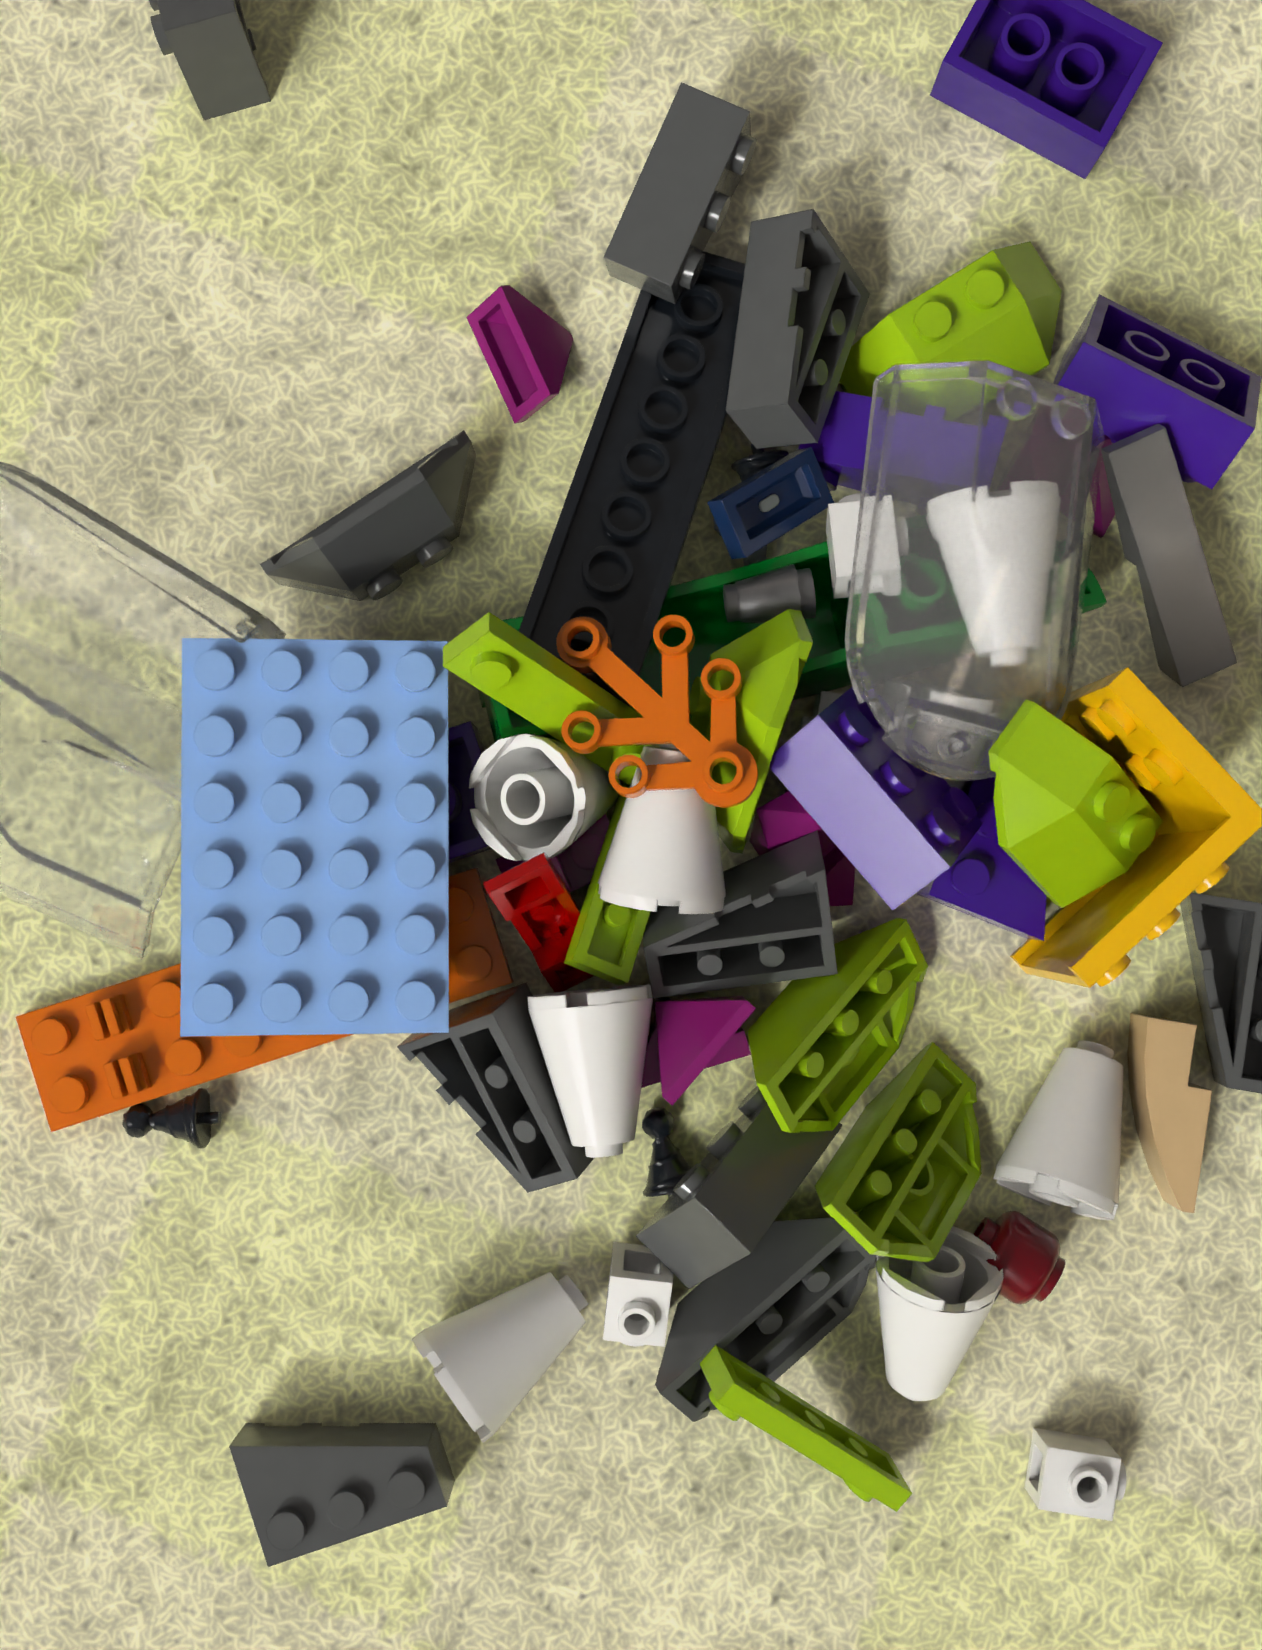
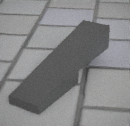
[1101,424,1237,687]

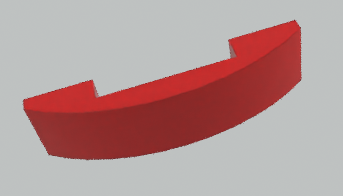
[483,852,594,992]

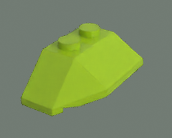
[839,241,1062,424]
[689,609,813,854]
[988,699,1163,908]
[747,918,928,1133]
[815,1042,982,1263]

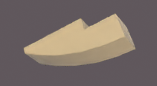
[1127,1013,1212,1213]

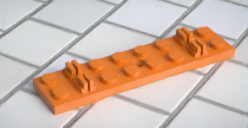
[16,868,514,1132]

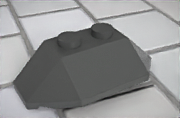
[260,430,476,601]
[655,1217,876,1422]

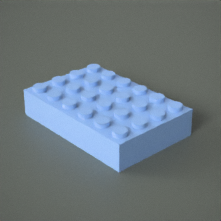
[180,638,449,1037]

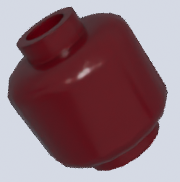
[973,1211,1065,1304]

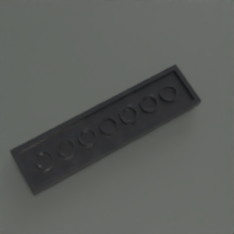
[519,251,745,707]

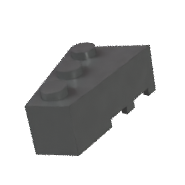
[149,0,271,120]
[604,82,757,304]
[726,209,870,449]
[643,830,838,998]
[1180,893,1262,1094]
[397,983,594,1193]
[636,1086,843,1289]
[229,1423,455,1567]

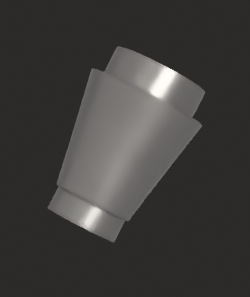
[723,564,816,623]

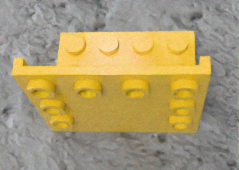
[1010,667,1262,988]

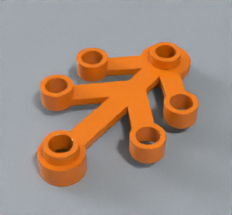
[556,615,758,808]

